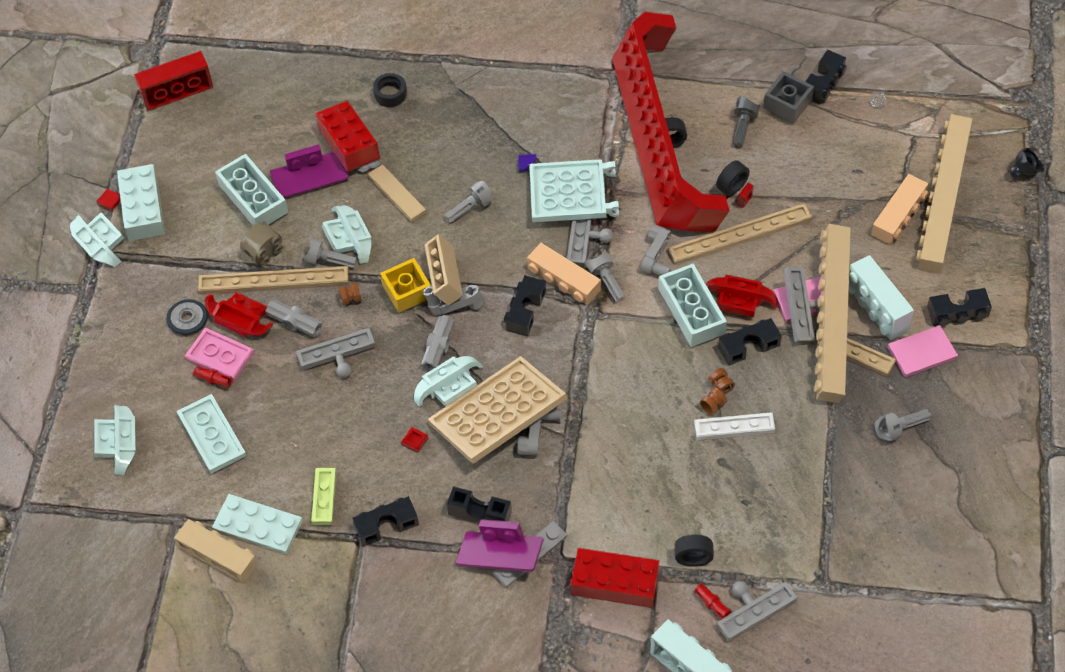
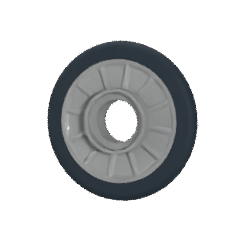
[166,299,208,335]

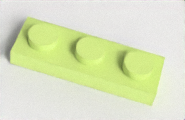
[311,468,336,525]

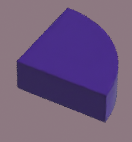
[518,154,537,173]

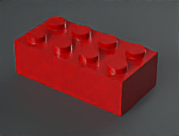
[134,51,214,111]
[315,100,380,172]
[571,548,660,608]

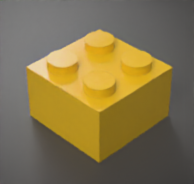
[380,258,431,313]

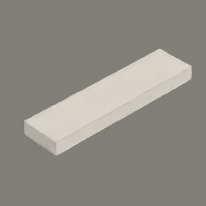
[694,412,775,440]

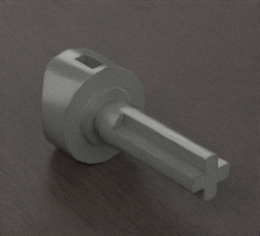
[733,96,760,148]

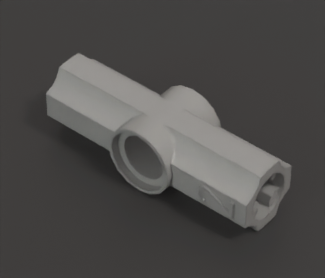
[266,299,323,337]
[421,315,454,371]

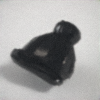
[1009,147,1045,179]

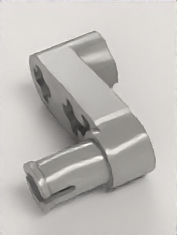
[640,224,672,276]
[423,285,485,315]
[518,409,562,456]

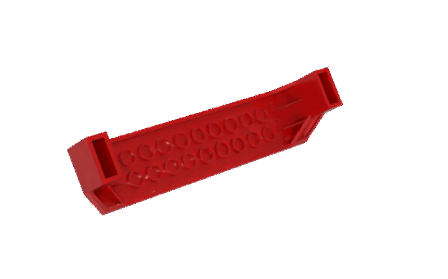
[612,11,730,233]

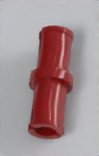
[193,365,233,388]
[694,583,732,620]

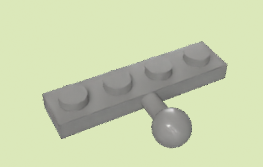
[567,219,613,267]
[783,267,820,342]
[296,328,376,378]
[493,521,567,589]
[717,581,798,642]

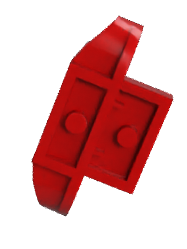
[706,274,778,317]
[205,292,273,337]

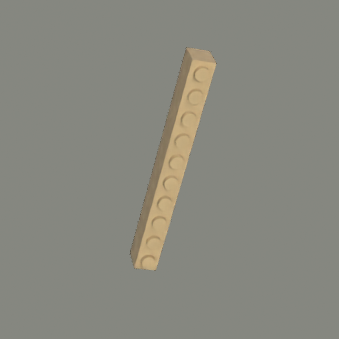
[916,114,973,274]
[814,224,850,403]

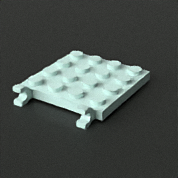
[530,159,619,222]

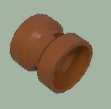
[338,283,362,306]
[708,368,735,394]
[700,388,727,415]

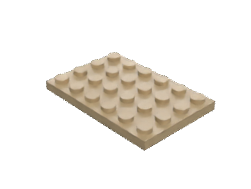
[428,356,568,464]

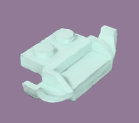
[321,205,372,264]
[70,212,125,268]
[414,356,483,407]
[94,405,135,475]

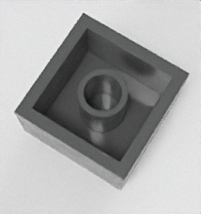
[763,71,814,123]

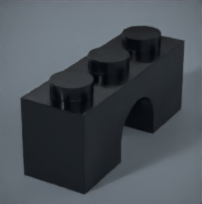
[805,49,847,105]
[504,275,546,337]
[927,288,992,326]
[718,318,782,366]
[447,486,512,523]
[352,496,419,547]

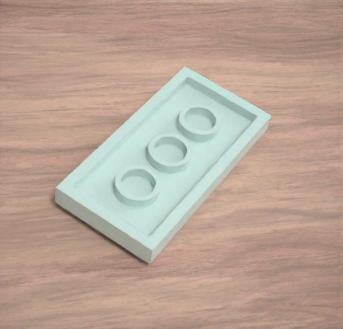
[177,394,246,474]
[212,494,303,555]

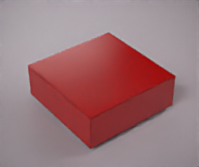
[737,182,754,208]
[97,188,121,212]
[401,427,429,453]

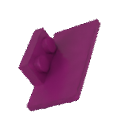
[270,144,349,199]
[456,520,544,572]

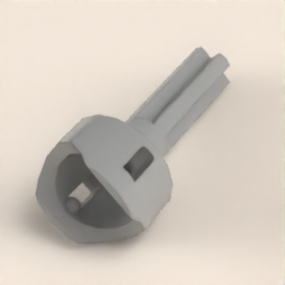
[444,181,493,223]
[302,237,357,268]
[584,250,625,302]
[875,409,931,441]

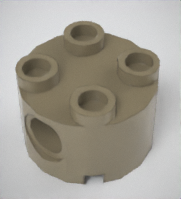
[240,221,284,266]

